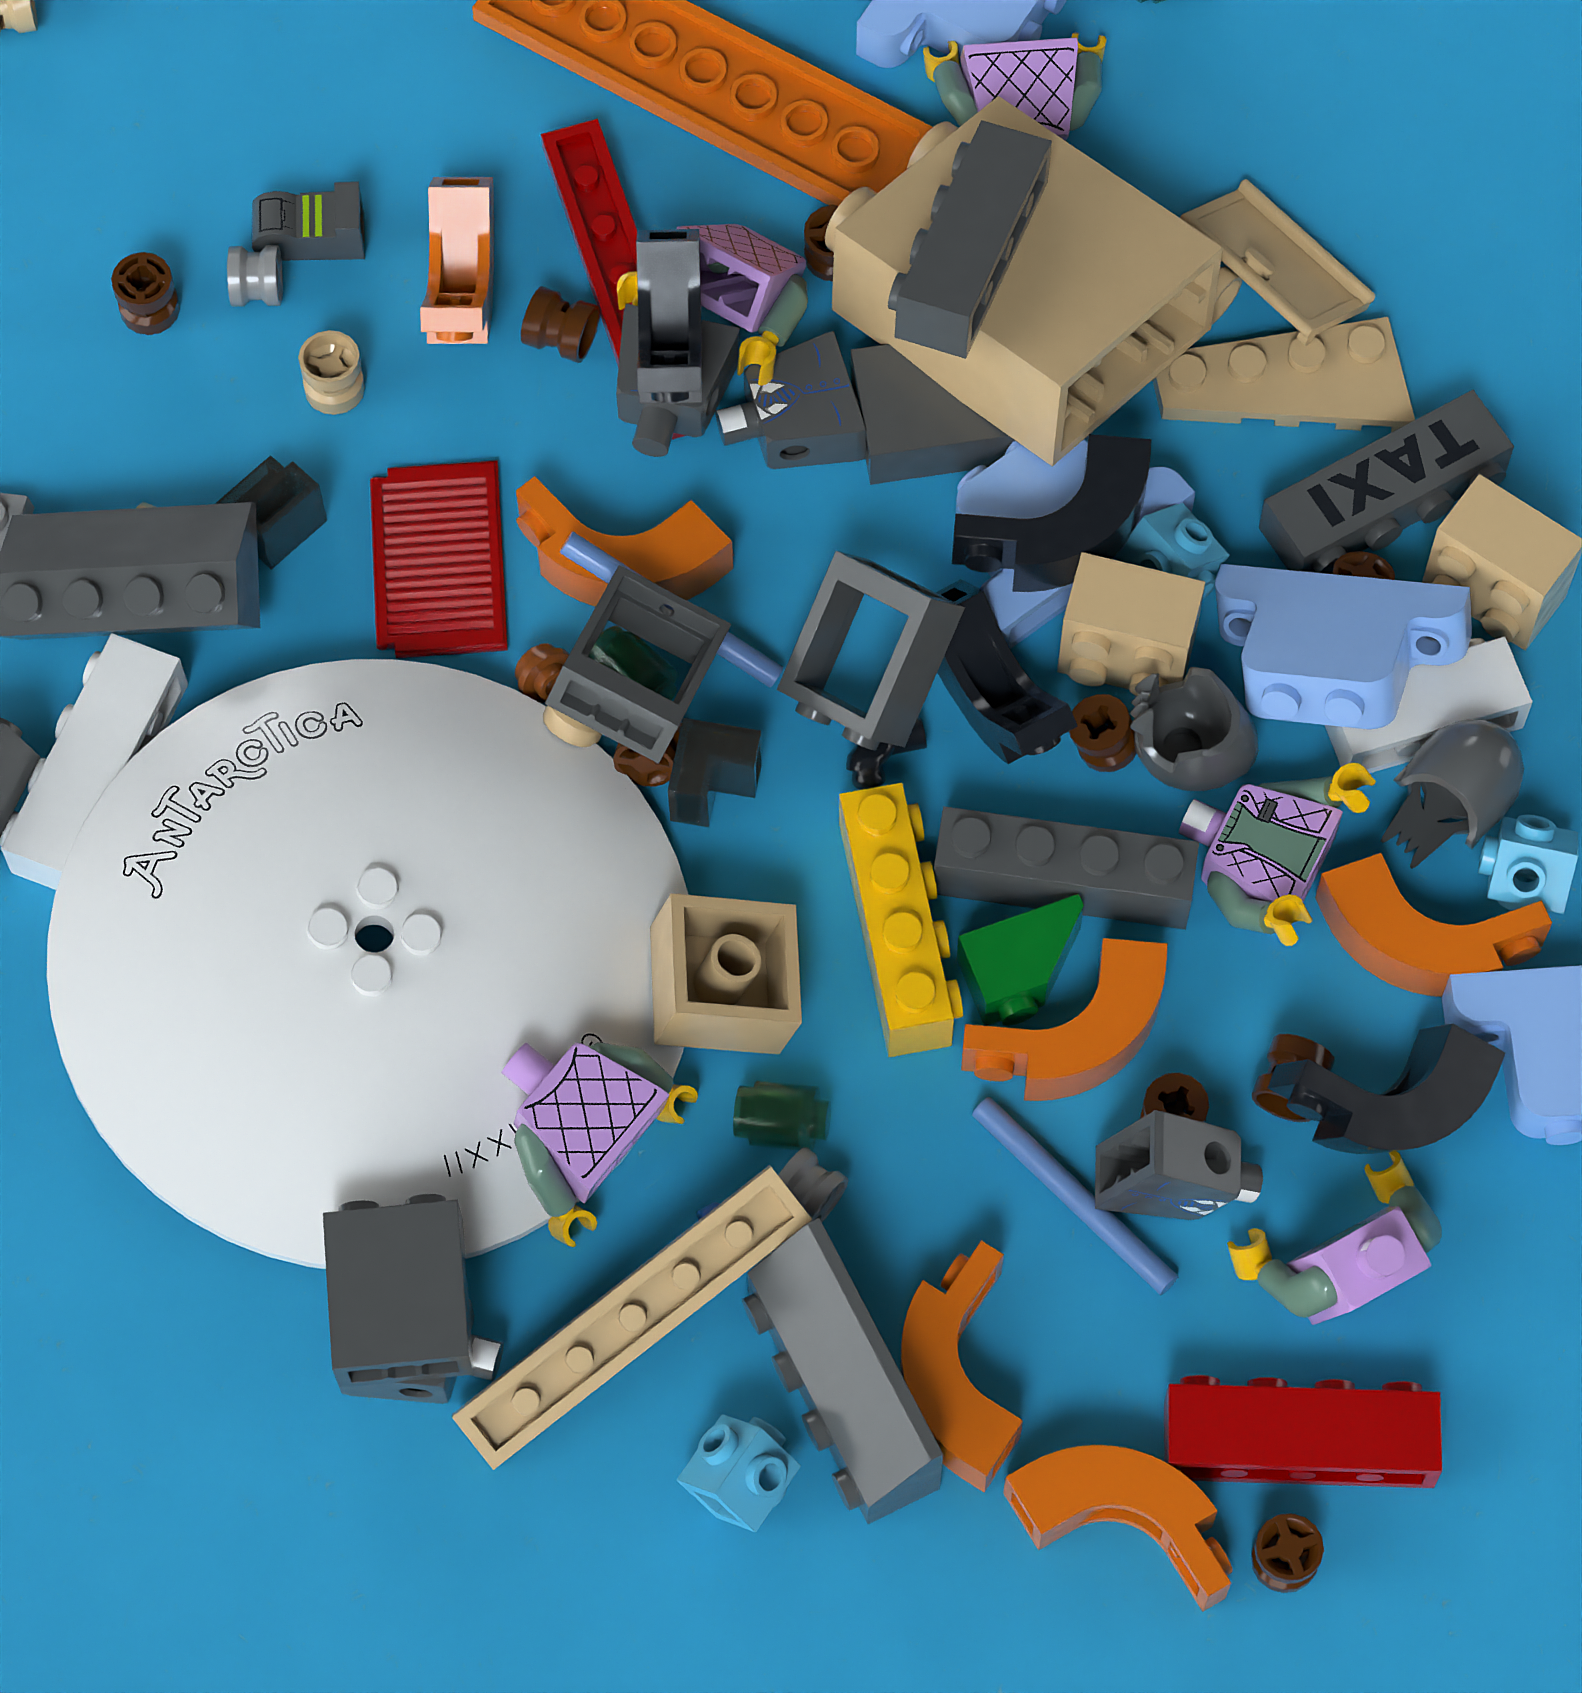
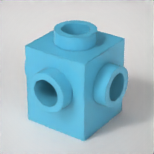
[1114,503,1229,599]
[1478,815,1578,914]
[677,1414,801,1532]

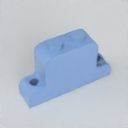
[856,0,1067,68]
[956,440,1195,649]
[1215,564,1472,729]
[1442,965,1582,1145]

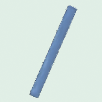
[559,531,783,688]
[972,1097,1179,1295]

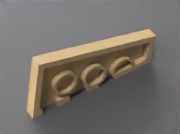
[1152,317,1415,432]

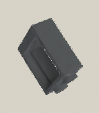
[777,551,965,750]
[545,565,731,764]

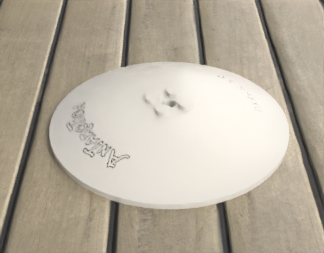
[47,659,689,1269]

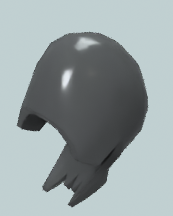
[1130,667,1259,791]
[1381,719,1524,869]

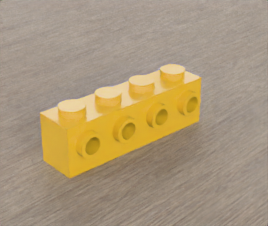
[839,783,963,1058]

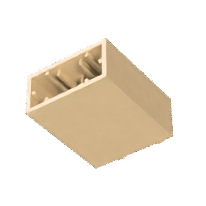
[825,96,1223,466]

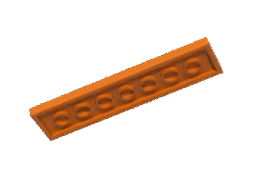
[472,0,933,206]

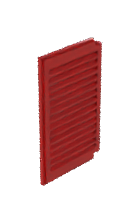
[370,460,508,658]

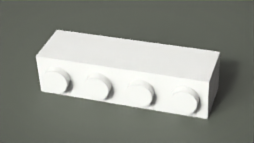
[0,633,188,890]

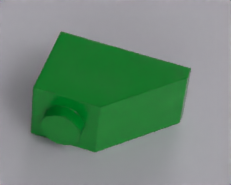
[956,894,1084,1026]

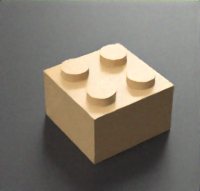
[1422,474,1582,651]
[1057,552,1206,696]
[650,893,802,1055]

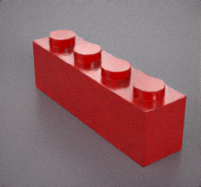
[1164,1375,1442,1488]

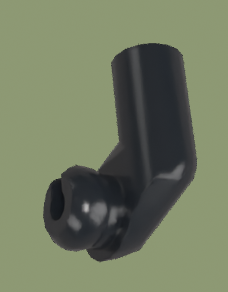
[846,718,927,790]

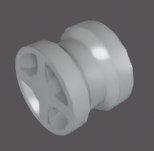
[227,245,283,307]
[778,1147,849,1222]

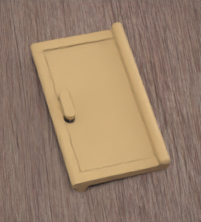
[1180,179,1375,346]

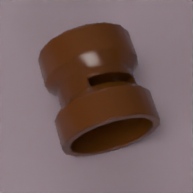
[111,252,180,335]
[521,286,600,363]
[1252,1034,1335,1123]

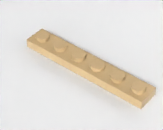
[452,1165,812,1470]

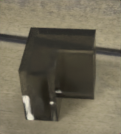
[215,455,327,570]
[668,718,762,827]

